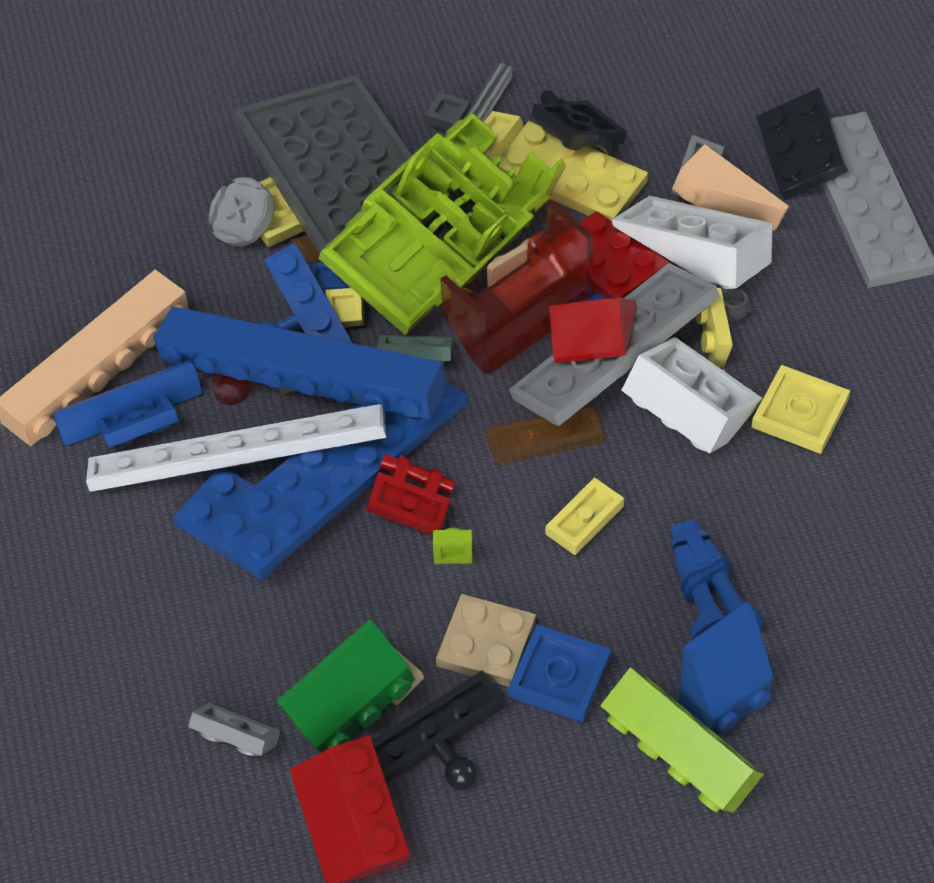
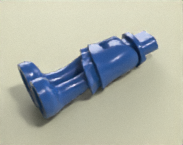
[670,520,764,641]

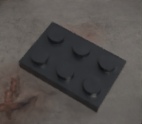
[756,88,849,200]

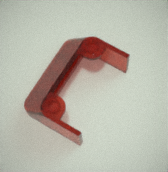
[440,201,593,374]

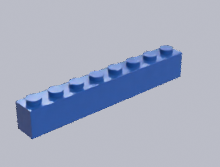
[154,306,447,420]

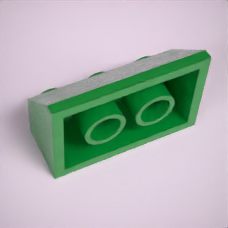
[277,619,416,754]

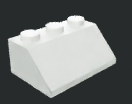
[621,337,763,454]

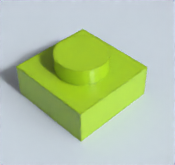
[433,528,473,564]

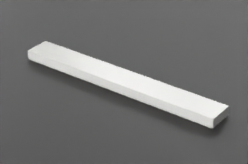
[86,404,386,492]

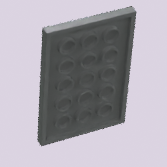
[234,75,441,255]

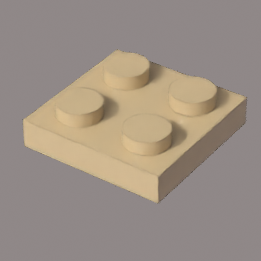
[436,594,536,687]

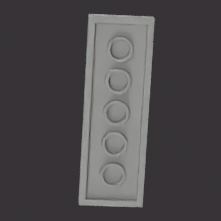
[822,111,934,288]
[509,263,720,427]

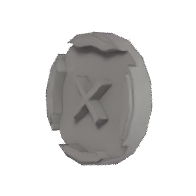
[209,177,274,247]

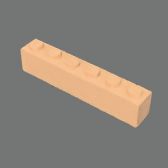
[0,270,189,447]

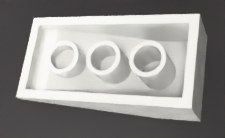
[612,196,772,289]

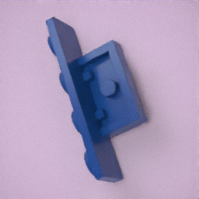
[53,361,202,448]

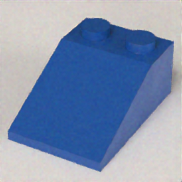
[678,602,774,735]

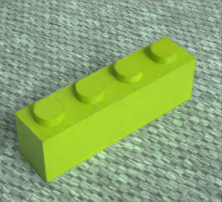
[600,667,764,813]

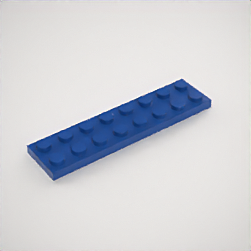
[204,381,467,580]

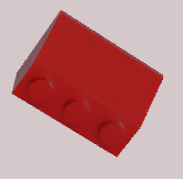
[289,735,410,883]

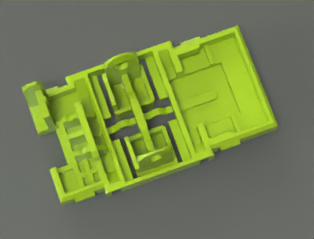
[318,112,566,336]

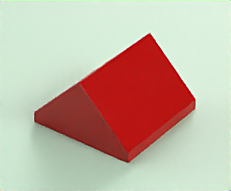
[549,298,637,363]

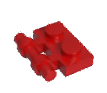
[365,453,455,536]

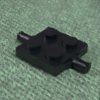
[531,90,627,156]

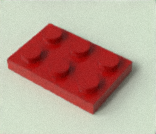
[549,211,670,299]

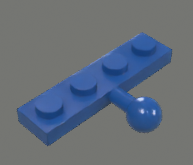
[260,243,352,343]

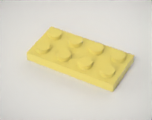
[499,121,648,221]

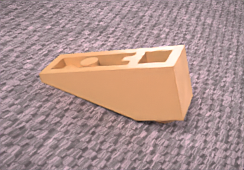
[672,144,789,231]

